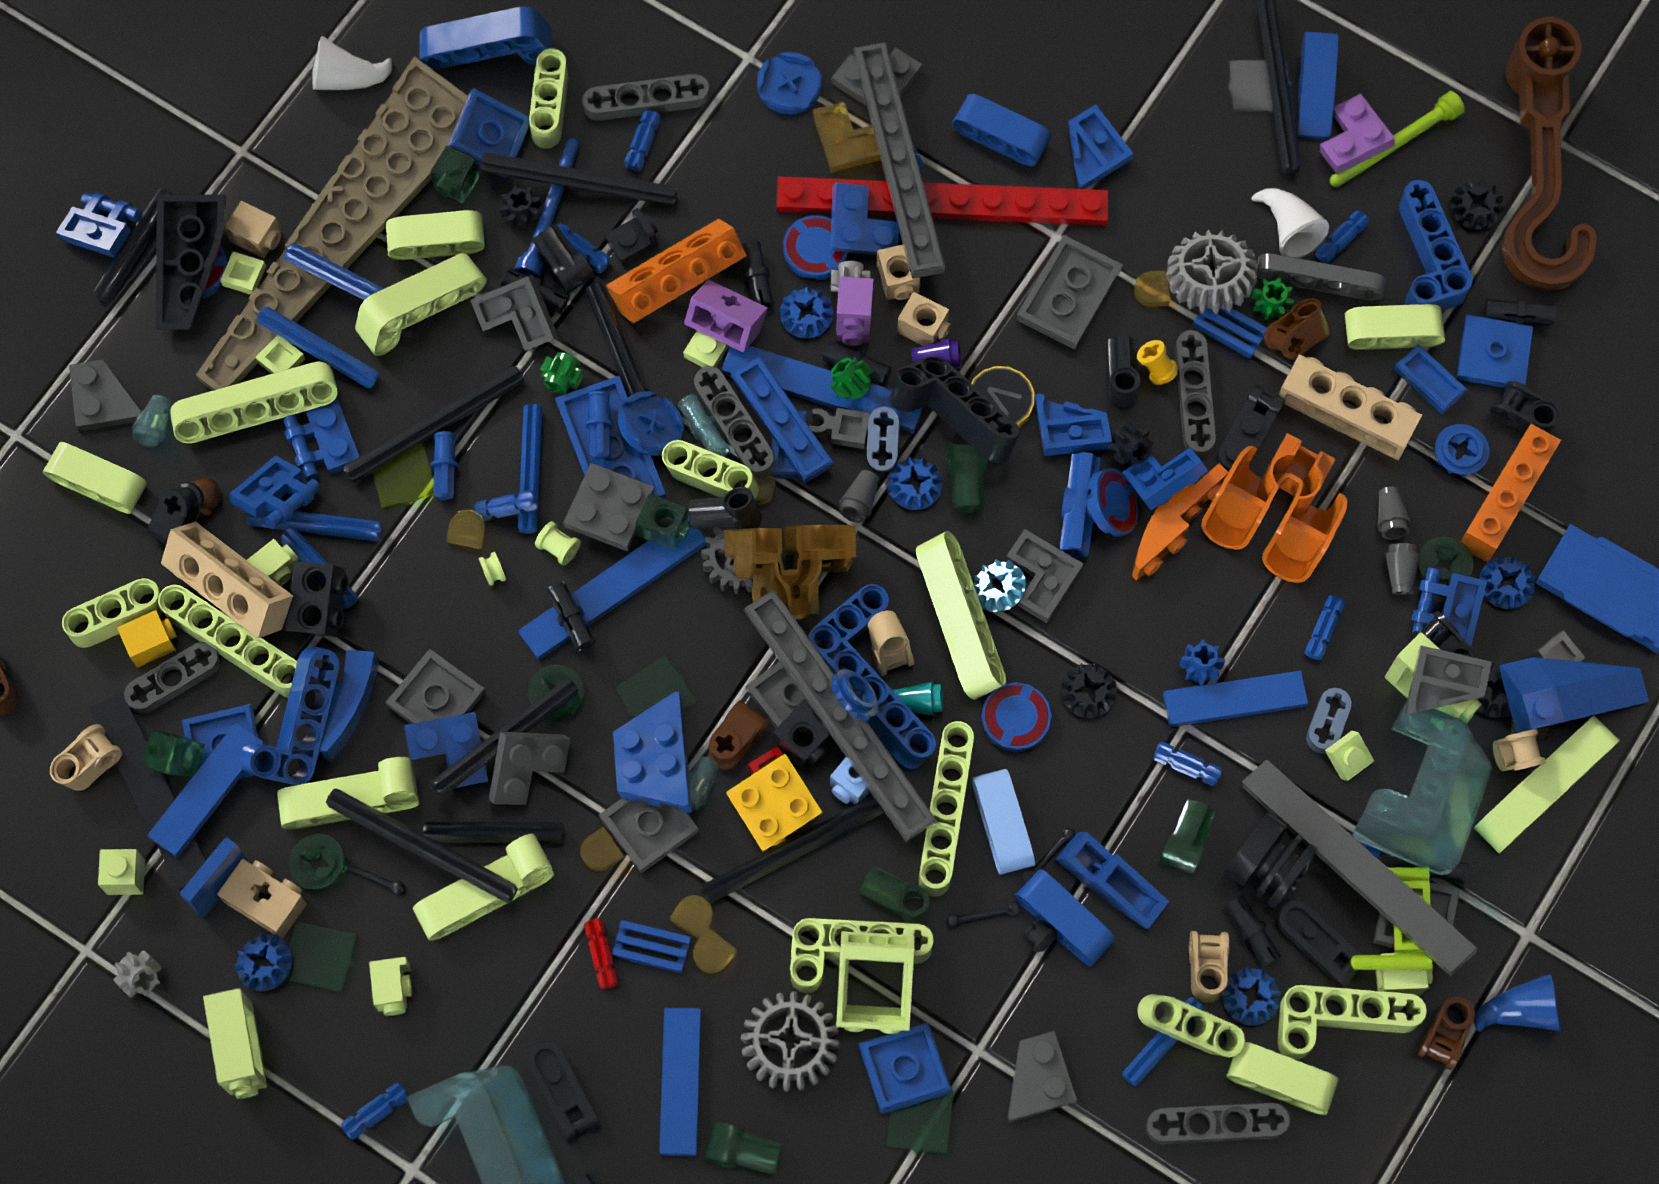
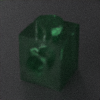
[430,145,479,203]

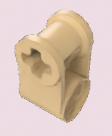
[868,610,915,677]
[50,724,122,791]
[1493,728,1546,771]
[1189,931,1229,1003]

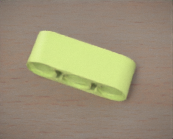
[529,49,568,149]
[386,210,485,260]
[1345,304,1445,350]
[662,440,759,499]
[43,442,147,514]
[62,578,162,648]
[1137,994,1245,1057]
[1227,1042,1339,1115]

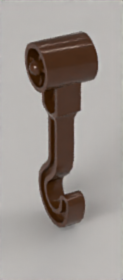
[1502,16,1597,292]

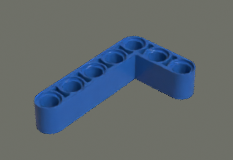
[807,584,936,769]

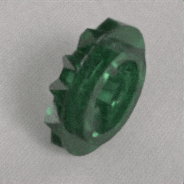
[1418,536,1473,586]
[528,665,584,720]
[288,834,346,891]

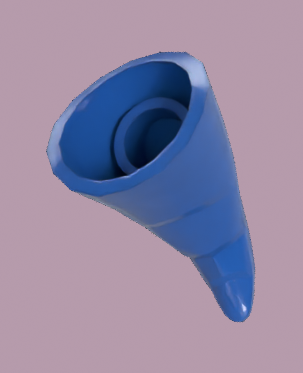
[1473,974,1563,1032]

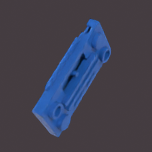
[1535,524,1659,654]

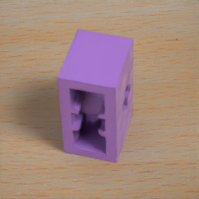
[836,276,873,346]
[684,279,767,352]

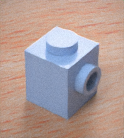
[830,757,870,805]

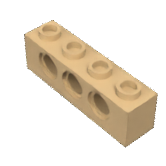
[1278,354,1422,461]
[161,522,293,638]

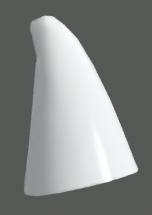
[312,36,392,90]
[1251,188,1329,259]

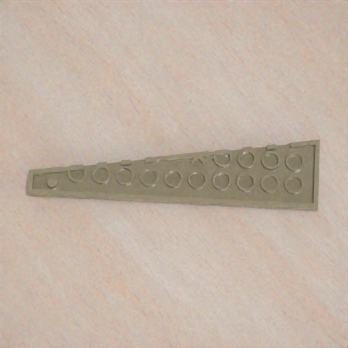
[196,57,468,391]

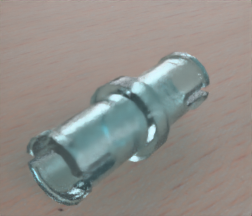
[678,394,730,457]

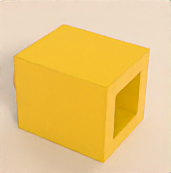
[117,610,177,668]

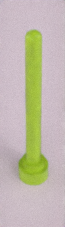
[1330,91,1465,187]

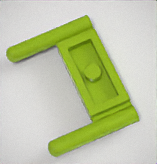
[1351,867,1432,970]

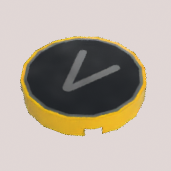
[972,366,1035,428]

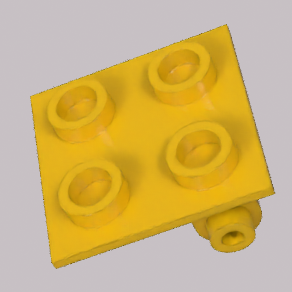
[726,754,823,852]

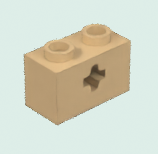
[217,858,307,939]

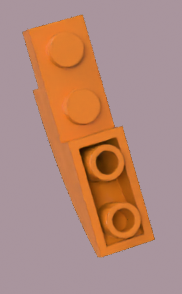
[1132,463,1228,581]

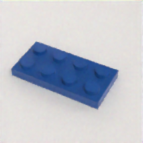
[555,376,666,505]

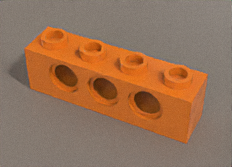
[606,219,747,323]
[1458,424,1561,563]

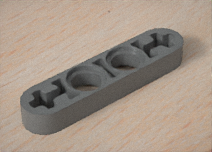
[582,74,710,121]
[1256,254,1386,301]
[1175,330,1216,458]
[694,366,776,478]
[1145,1103,1290,1144]

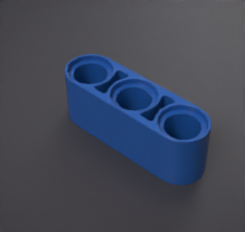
[952,94,1051,166]
[1015,869,1116,966]

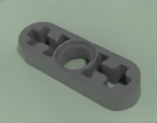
[124,642,221,714]

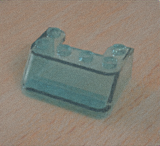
[1352,698,1492,875]
[407,1066,565,1184]

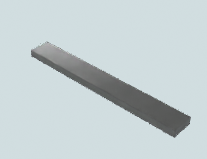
[854,42,945,279]
[744,589,936,842]
[1242,759,1477,977]

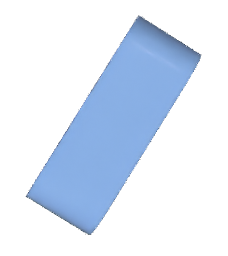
[972,769,1035,875]

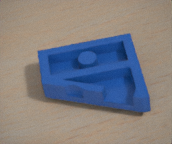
[1068,104,1134,189]
[1034,393,1112,456]

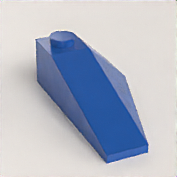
[1499,657,1649,733]

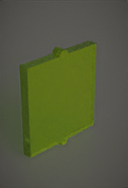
[372,443,434,510]

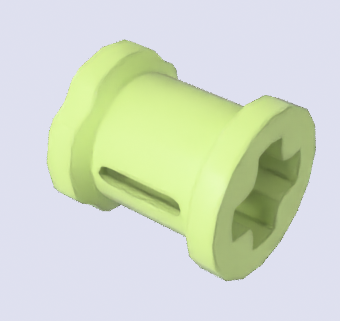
[535,521,581,566]

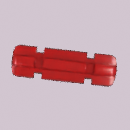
[584,918,619,989]

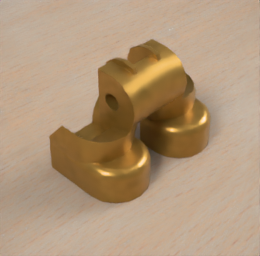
[724,525,856,619]

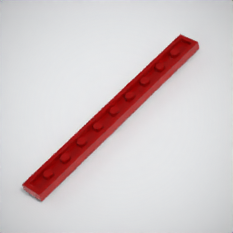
[777,177,1108,226]

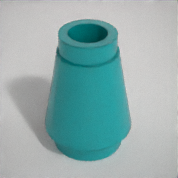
[893,681,944,716]

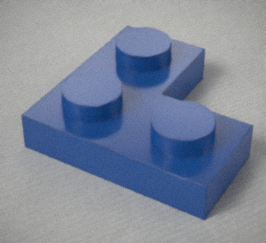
[830,182,899,256]
[1122,448,1208,510]
[404,712,488,788]

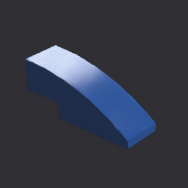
[1297,32,1338,140]
[320,650,379,761]
[1055,831,1170,929]

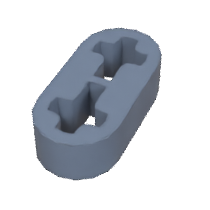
[867,406,900,473]
[1306,688,1352,754]

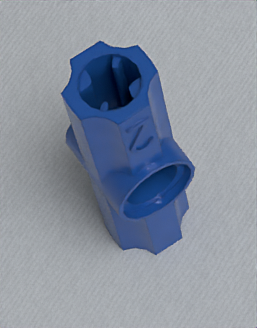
[1059,452,1101,559]

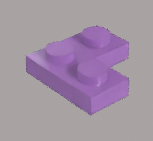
[1320,94,1395,174]

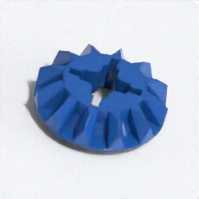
[780,286,833,338]
[1434,424,1489,477]
[888,456,942,510]
[1479,555,1535,609]
[831,669,878,721]
[234,933,292,991]
[1222,967,1281,1026]

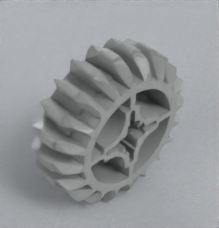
[1167,229,1258,315]
[741,992,839,1091]

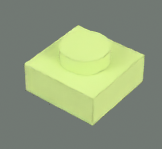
[220,252,266,295]
[683,331,729,368]
[255,335,305,374]
[1325,730,1374,781]

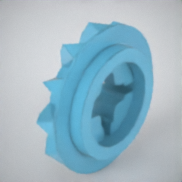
[973,559,1026,612]

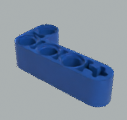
[420,6,552,69]
[1399,180,1473,311]
[239,647,340,785]

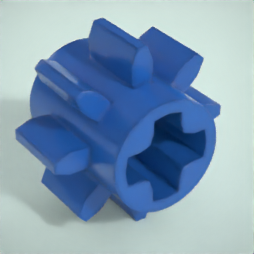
[1179,640,1225,686]

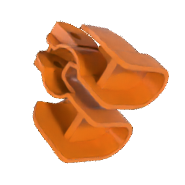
[1201,433,1348,583]

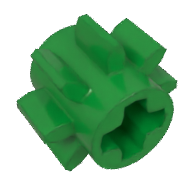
[1251,278,1294,321]
[540,352,584,394]
[830,358,872,400]

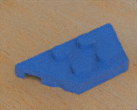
[613,691,692,813]

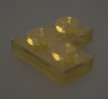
[813,102,881,172]

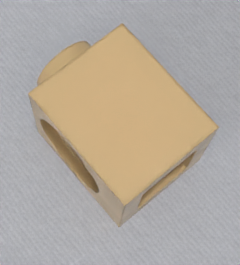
[225,201,281,258]
[877,245,920,300]
[897,292,951,346]

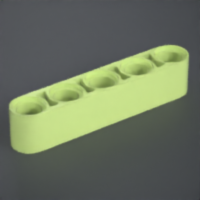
[170,362,338,444]
[916,531,1006,700]
[158,585,297,698]
[1474,715,1620,854]
[919,721,974,897]

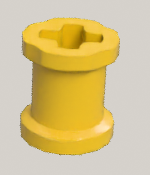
[1137,340,1178,385]

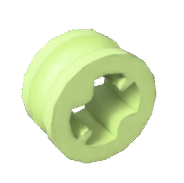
[478,552,506,586]

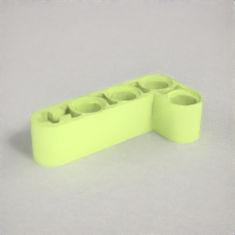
[355,253,487,356]
[277,757,419,829]
[413,834,554,941]
[790,918,934,993]
[1278,985,1427,1060]

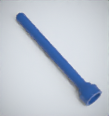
[514,138,579,279]

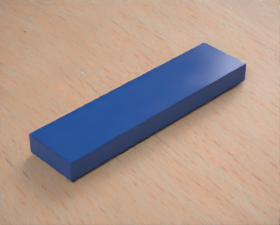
[731,356,833,484]
[1163,671,1308,728]
[147,722,265,858]
[659,1008,701,1156]

